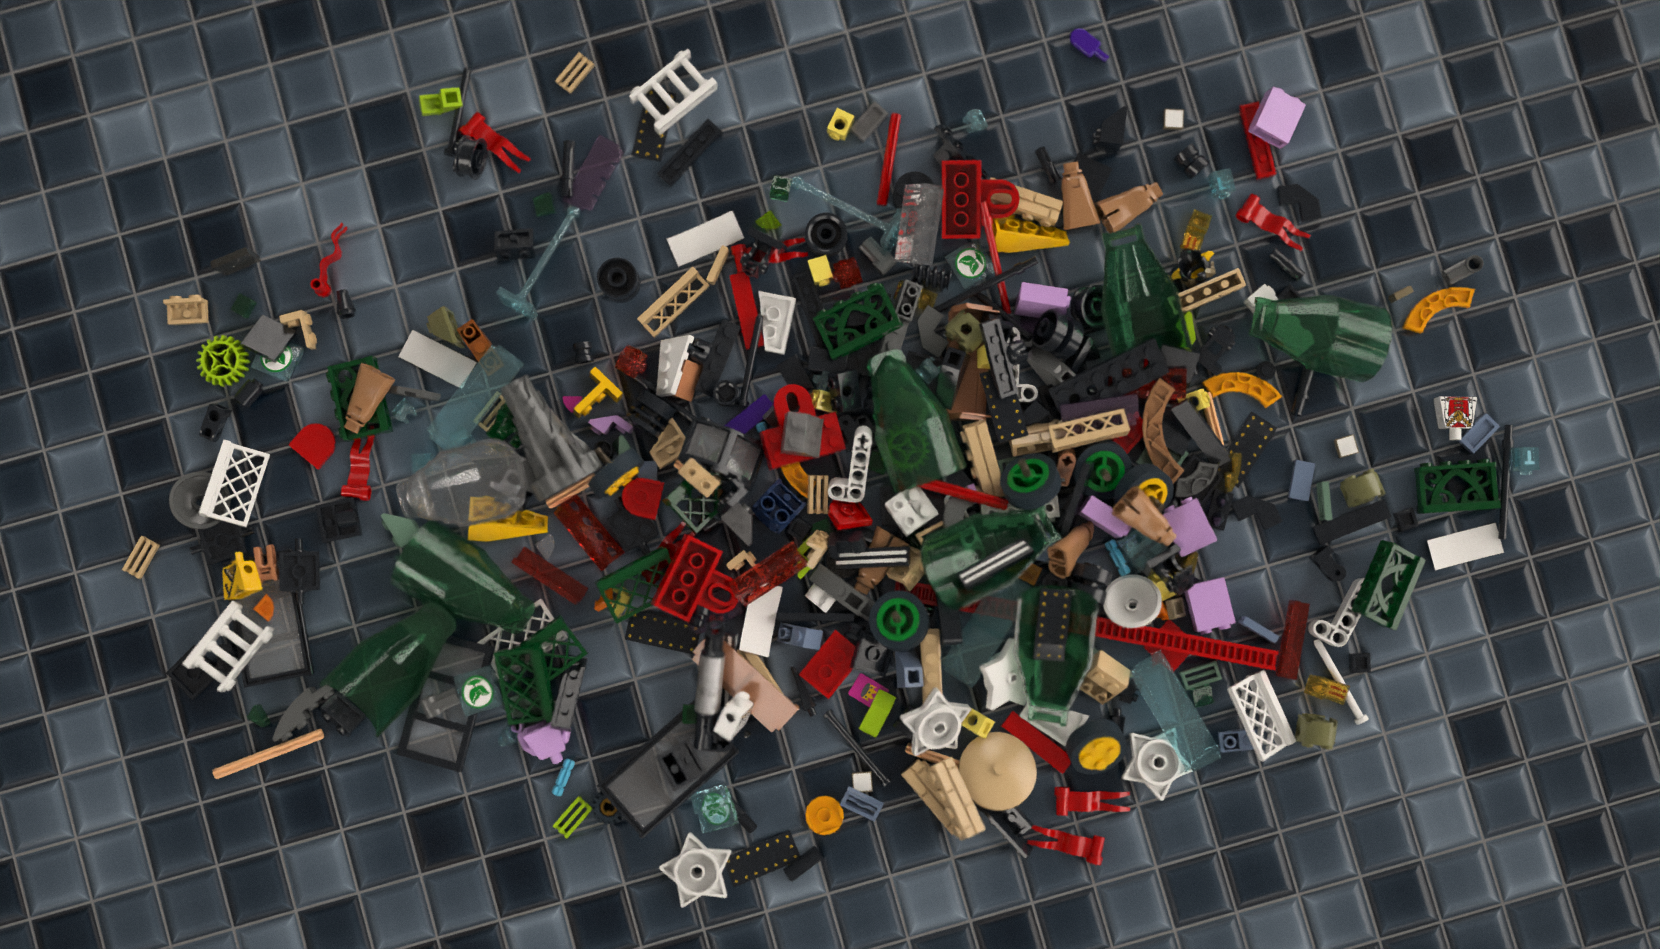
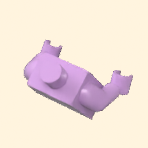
[511,720,571,764]

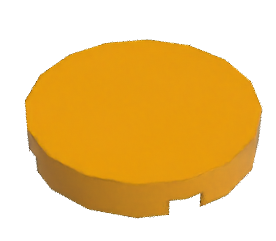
[805,795,844,835]

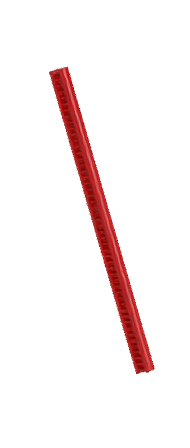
[894,581,1279,671]

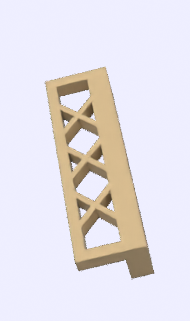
[637,267,710,338]
[1048,408,1130,453]

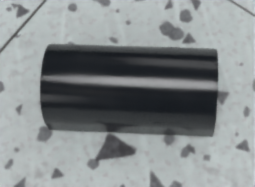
[783,845,823,882]

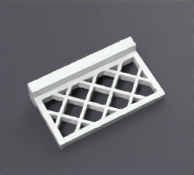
[199,440,270,527]
[477,599,568,681]
[1227,670,1296,761]

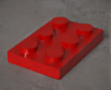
[799,630,856,699]

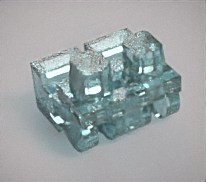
[1118,529,1168,573]

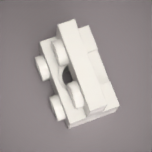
[884,483,939,537]

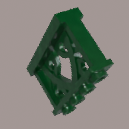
[813,282,903,360]
[326,356,393,442]
[1414,459,1501,514]
[1352,540,1426,631]

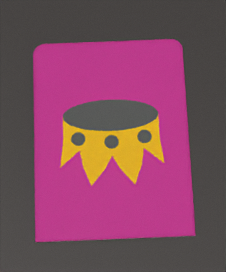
[848,673,889,707]

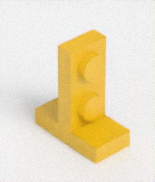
[573,367,623,418]

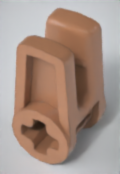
[1056,448,1076,486]
[254,544,280,583]

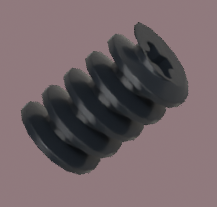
[910,262,952,292]

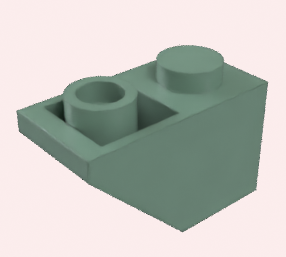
[381,513,425,548]

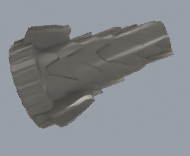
[501,375,603,501]

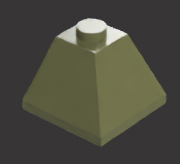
[426,306,465,349]

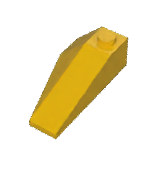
[992,214,1070,253]
[468,497,548,542]

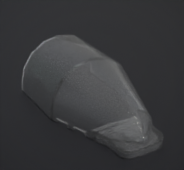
[396,439,527,527]

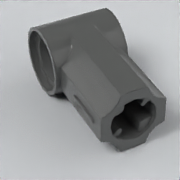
[859,237,897,276]
[1441,255,1484,286]
[419,687,462,719]

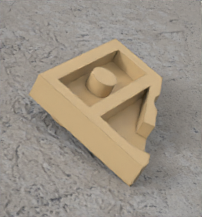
[650,418,686,469]

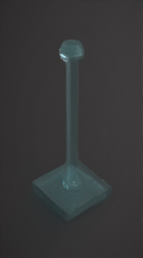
[791,176,907,253]
[496,205,581,321]

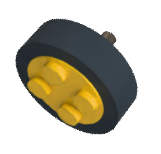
[588,447,644,498]
[1114,464,1173,514]
[1066,719,1127,774]

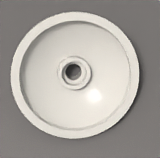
[1103,575,1162,628]

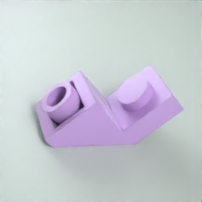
[588,415,635,435]

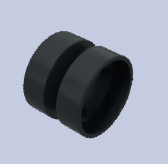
[597,257,641,303]
[1032,309,1084,359]
[1067,562,1113,605]

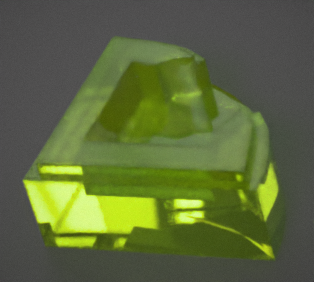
[755,210,782,230]

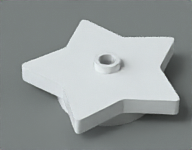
[980,638,1039,710]
[900,687,971,756]
[1121,728,1194,801]
[659,832,731,907]

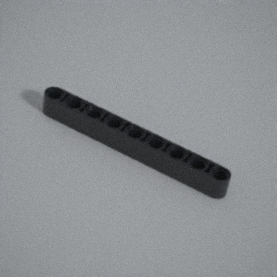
[921,475,963,646]

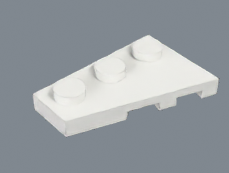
[758,291,796,355]
[656,335,694,397]
[1019,700,1089,747]

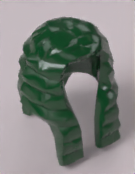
[486,402,521,449]

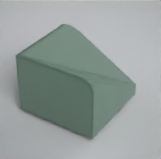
[612,435,631,456]

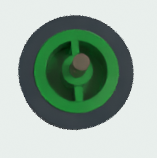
[1072,440,1132,499]
[1000,453,1061,510]
[869,591,929,651]

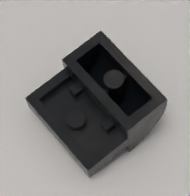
[655,738,707,792]

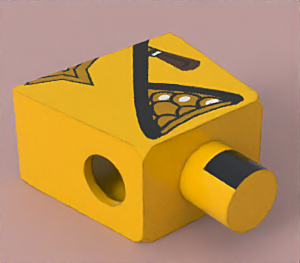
[222,552,262,600]

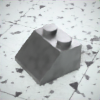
[780,411,824,458]
[721,502,753,546]

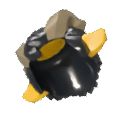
[1171,248,1216,289]

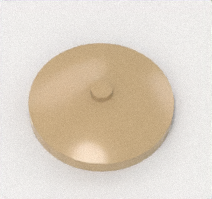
[958,732,1036,811]

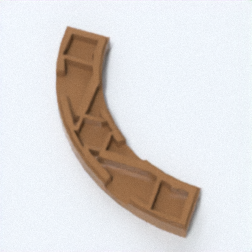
[1142,377,1184,484]

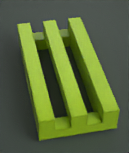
[553,796,592,839]

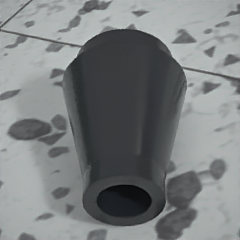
[336,289,356,319]

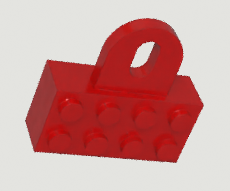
[942,160,1020,239]
[759,384,846,471]
[650,534,740,622]

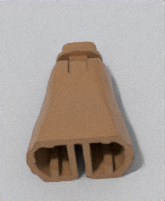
[1061,161,1100,230]
[1094,182,1163,236]
[344,363,395,433]
[1112,486,1177,546]
[1048,521,1094,578]
[854,526,909,595]

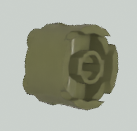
[945,309,983,353]
[1340,469,1386,508]
[1295,713,1338,750]

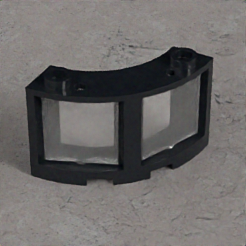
[678,417,765,491]

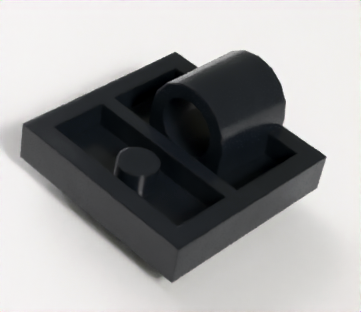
[315,498,362,543]

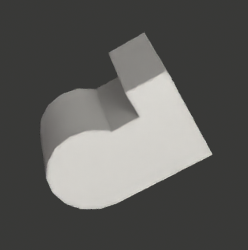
[805,583,836,613]

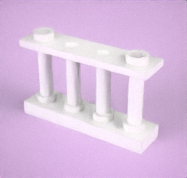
[629,49,718,135]
[182,601,274,692]

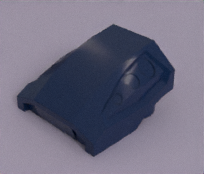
[751,478,807,534]

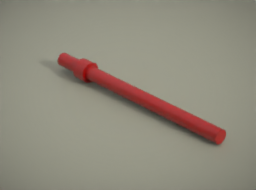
[979,201,1011,314]

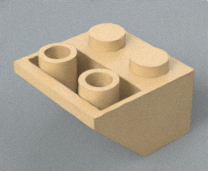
[1073,650,1131,705]

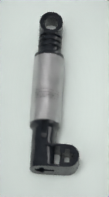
[693,614,733,752]

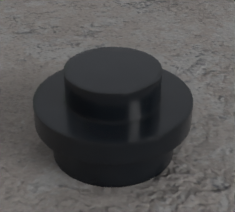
[1256,361,1276,380]

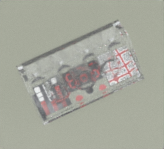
[894,183,944,266]

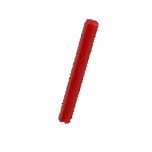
[877,113,901,206]
[915,475,1009,510]

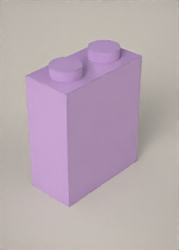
[1248,86,1306,149]
[1015,282,1070,318]
[1078,496,1131,538]
[1162,497,1217,557]
[1184,577,1236,635]

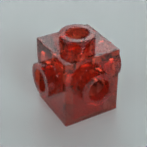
[832,257,863,289]
[615,344,648,378]

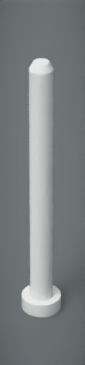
[1314,639,1369,725]

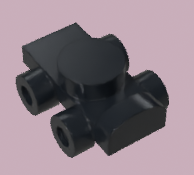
[1117,675,1142,704]

